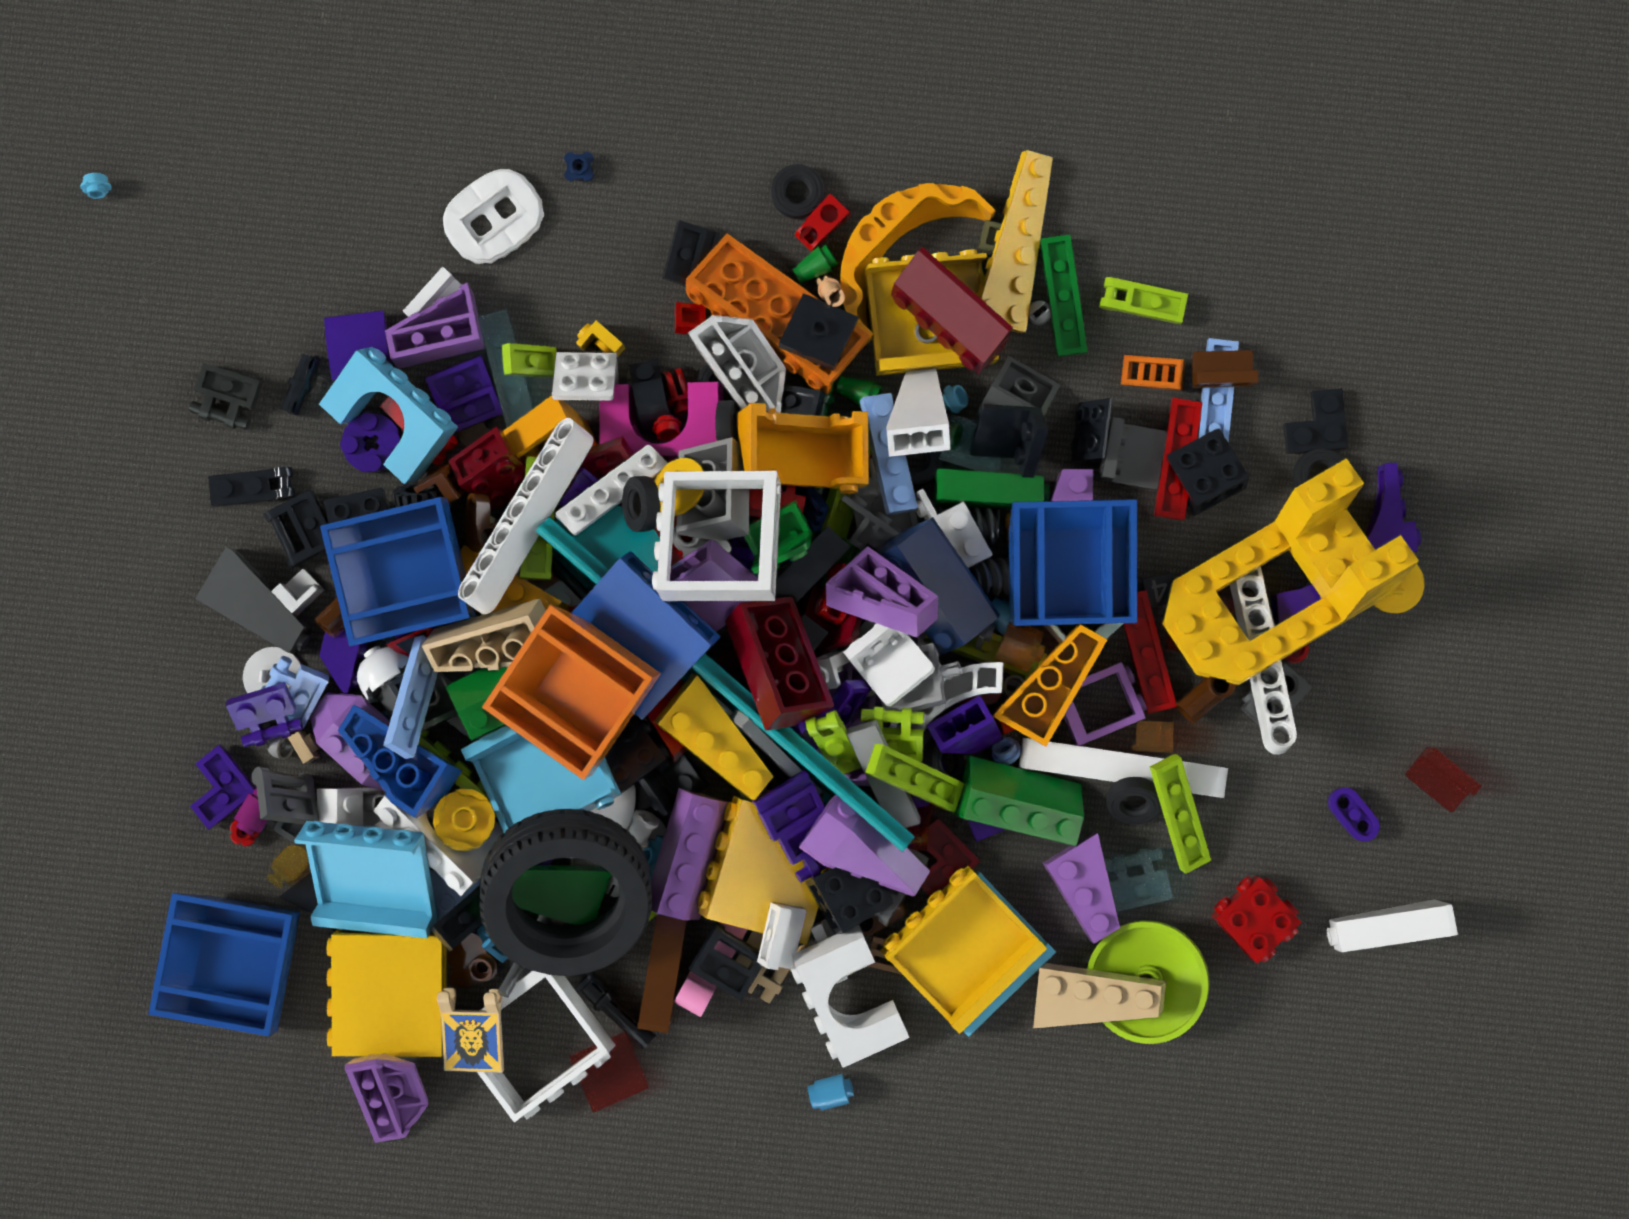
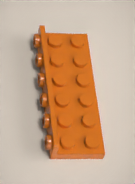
[686,233,870,394]

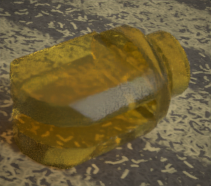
[266,845,309,889]

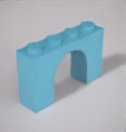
[319,347,458,484]

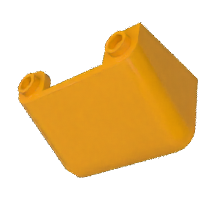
[737,403,869,494]

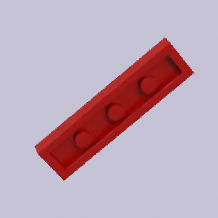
[1153,398,1203,521]
[1123,590,1177,714]

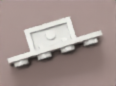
[556,445,668,536]
[915,489,993,568]

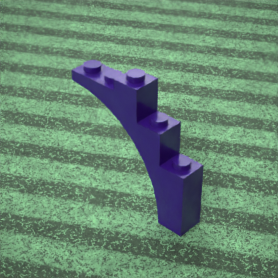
[1270,462,1421,625]

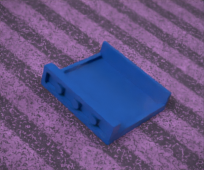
[572,551,720,720]

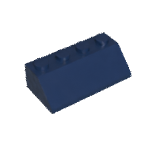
[877,517,1000,655]

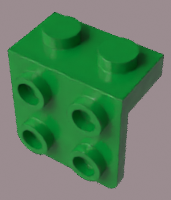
[744,500,812,574]

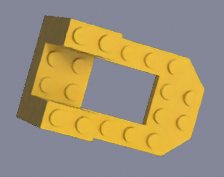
[1163,458,1419,685]

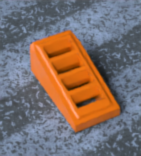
[1121,355,1186,391]

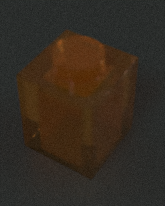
[995,621,1045,672]

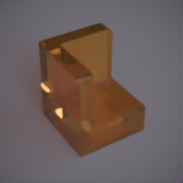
[1132,721,1174,753]

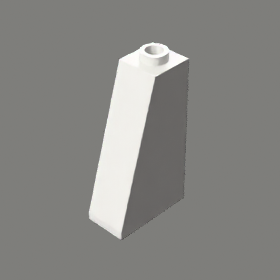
[886,368,950,457]
[1327,899,1458,952]

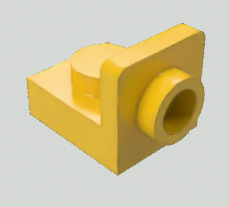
[576,320,625,357]

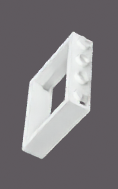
[652,471,781,601]
[477,971,615,1122]

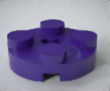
[340,412,401,473]

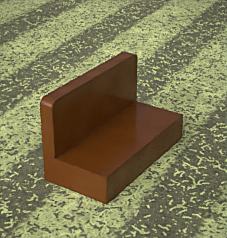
[1192,350,1259,388]
[413,460,465,503]

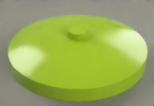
[1087,920,1210,1044]

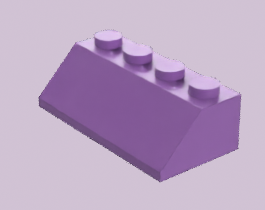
[651,788,730,920]

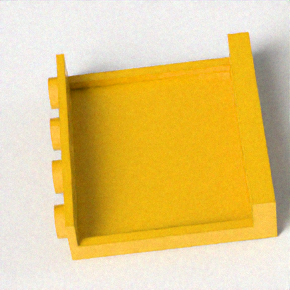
[864,249,999,376]
[697,796,830,945]
[880,866,1048,1034]
[327,929,447,1057]

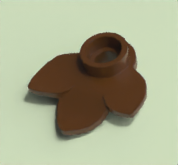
[447,932,498,988]

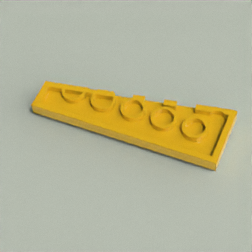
[977,150,1053,333]

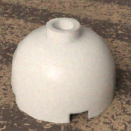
[357,646,408,703]

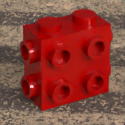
[1211,875,1302,964]

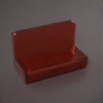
[1405,747,1482,812]

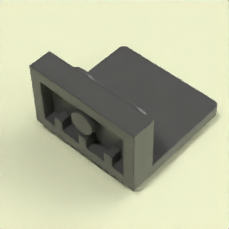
[1098,417,1167,490]

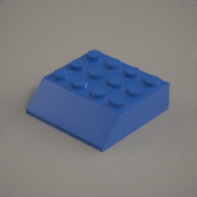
[320,497,476,647]
[1009,499,1137,626]
[148,893,300,1037]

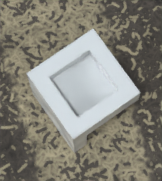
[271,569,324,615]

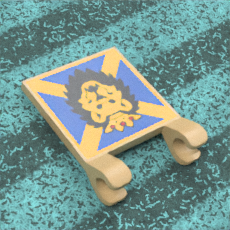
[437,988,504,1073]

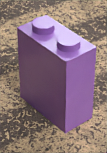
[670,539,758,632]

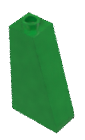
[934,469,1050,510]
[512,865,611,926]

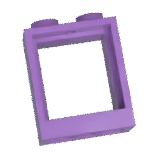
[1063,662,1147,746]

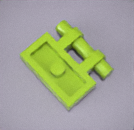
[861,706,924,762]

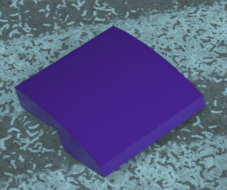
[324,310,392,380]
[425,355,504,432]

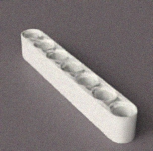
[458,418,594,614]
[1230,567,1297,755]
[1018,738,1228,798]

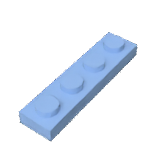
[1197,338,1239,442]
[860,393,918,516]
[383,635,438,759]

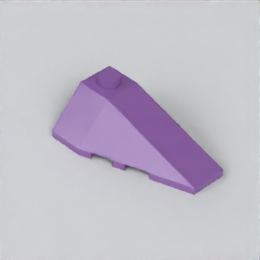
[799,795,930,896]

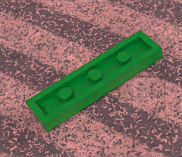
[1040,235,1088,358]

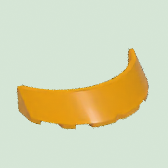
[840,183,996,344]

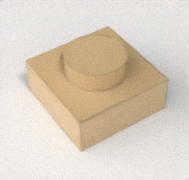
[288,731,320,764]

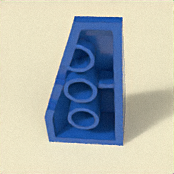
[337,705,462,818]

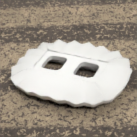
[443,169,544,264]

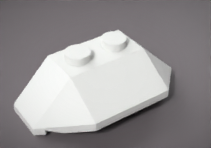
[688,315,786,413]

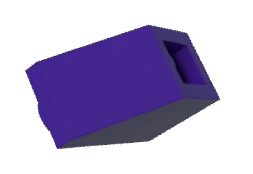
[319,630,370,694]

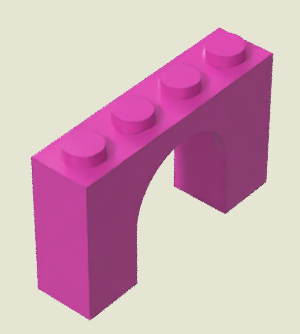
[599,382,724,463]

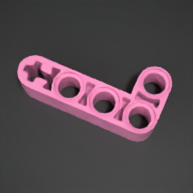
[674,922,748,1017]

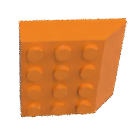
[482,604,661,780]

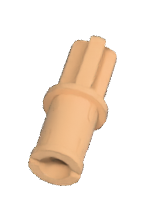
[816,274,845,307]

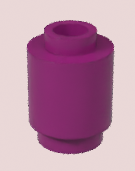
[234,788,268,835]

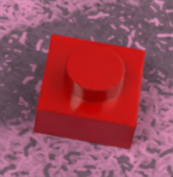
[674,302,706,335]

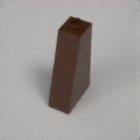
[637,914,688,1033]

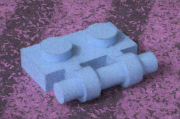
[261,656,329,729]

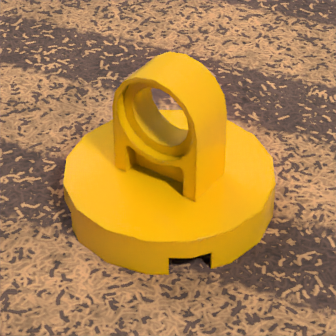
[433,788,495,851]

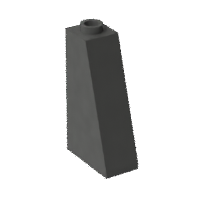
[195,547,311,654]

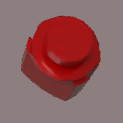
[662,368,688,416]

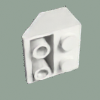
[317,787,386,827]

